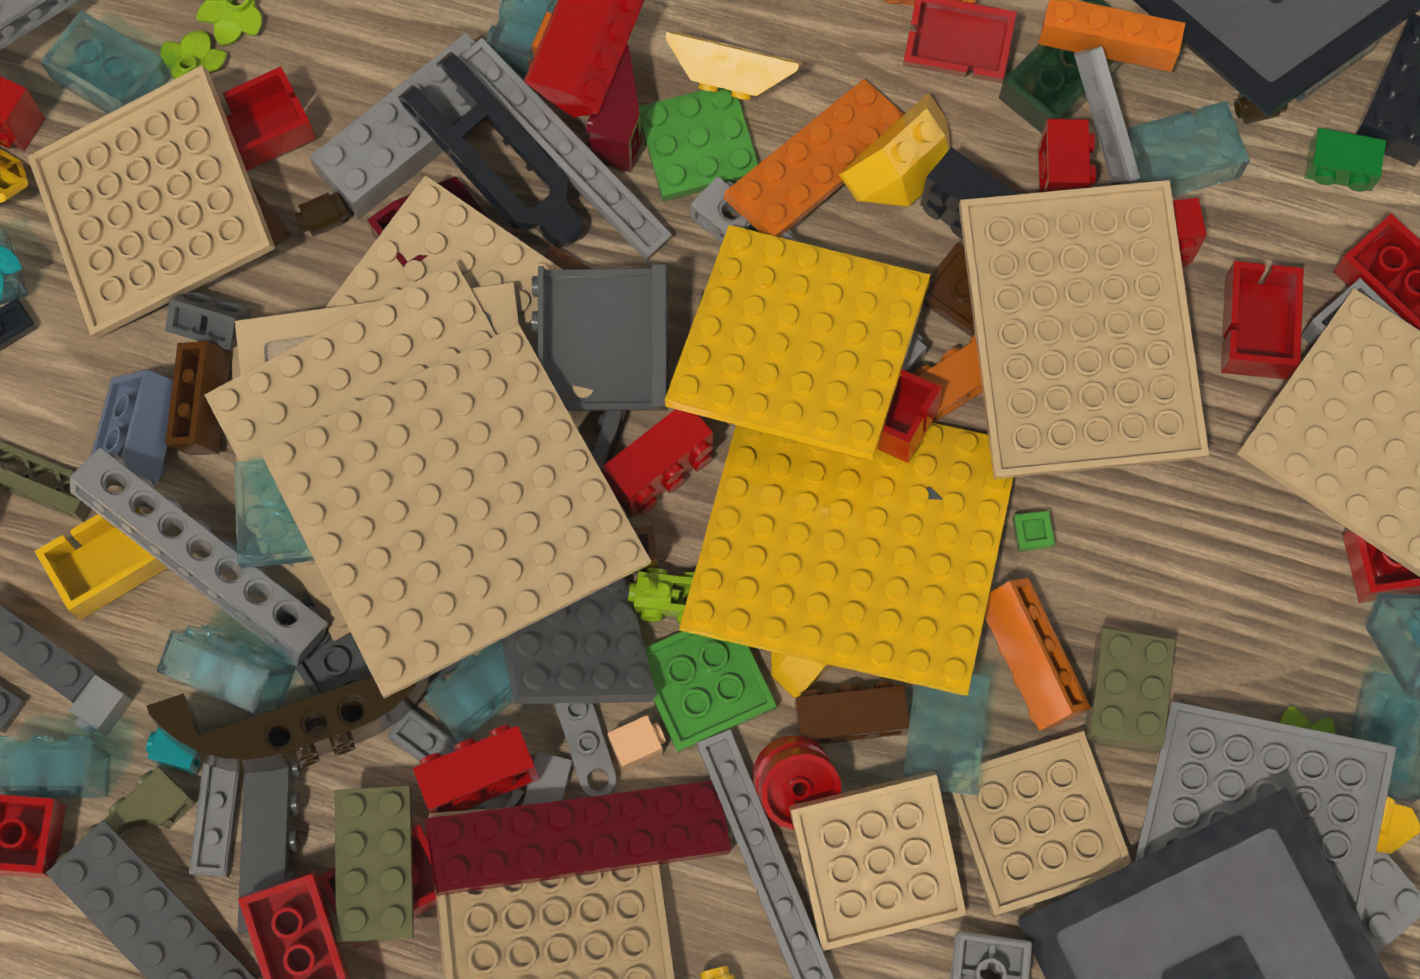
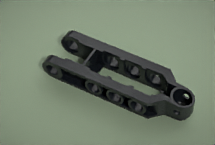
[398,52,583,248]

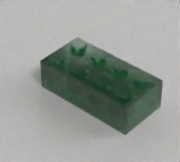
[999,0,1124,134]

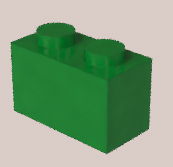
[1305,128,1386,192]

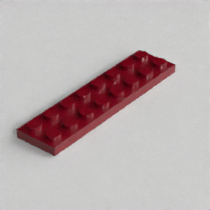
[425,781,732,896]

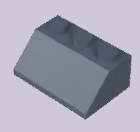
[90,370,173,484]

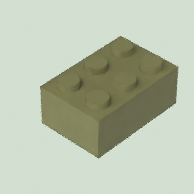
[1085,628,1176,754]

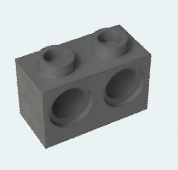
[165,290,252,350]

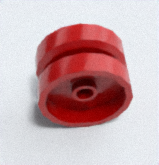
[753,735,841,830]

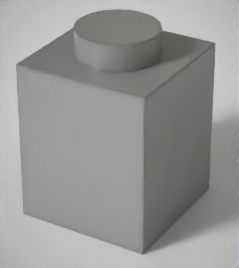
[68,674,133,737]

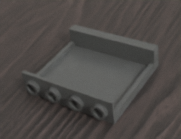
[532,264,668,411]

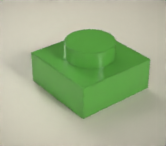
[1012,511,1055,553]

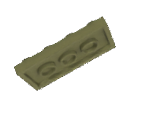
[335,786,414,943]

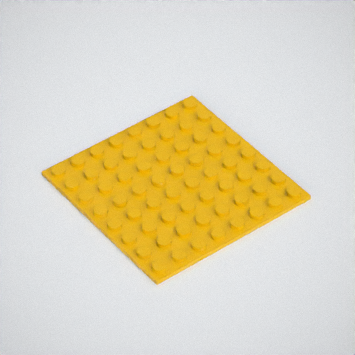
[679,423,1013,696]

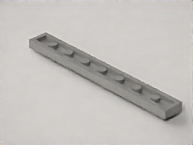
[459,38,672,260]
[696,729,834,979]

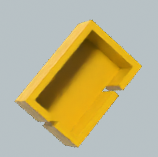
[34,508,168,621]

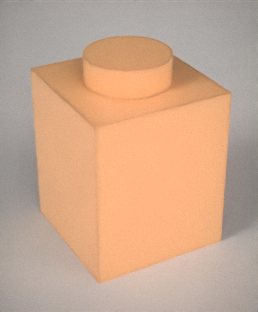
[607,715,666,772]

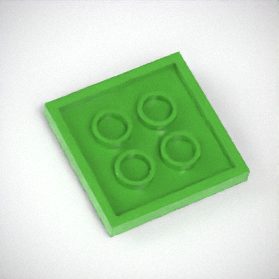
[639,87,758,201]
[645,631,777,754]

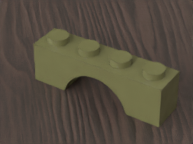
[53,767,196,866]

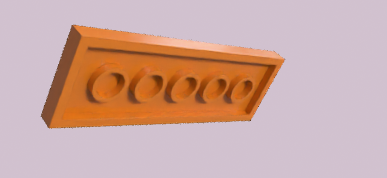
[723,79,904,237]

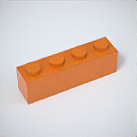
[1038,0,1185,72]
[914,335,982,423]
[984,578,1091,731]

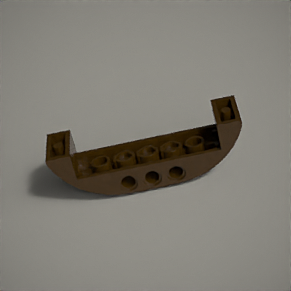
[147,674,433,773]

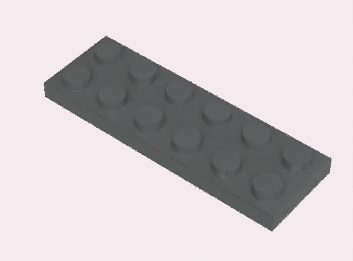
[46,820,257,979]

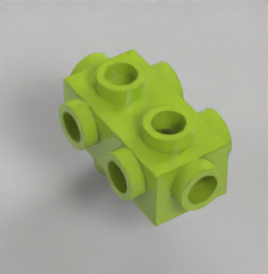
[628,568,695,624]

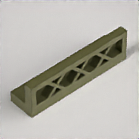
[0,441,91,522]

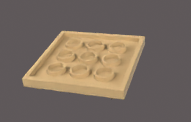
[945,731,1132,918]
[789,771,967,951]

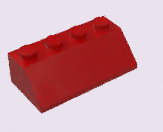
[524,0,645,118]

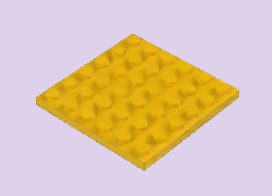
[665,225,930,461]

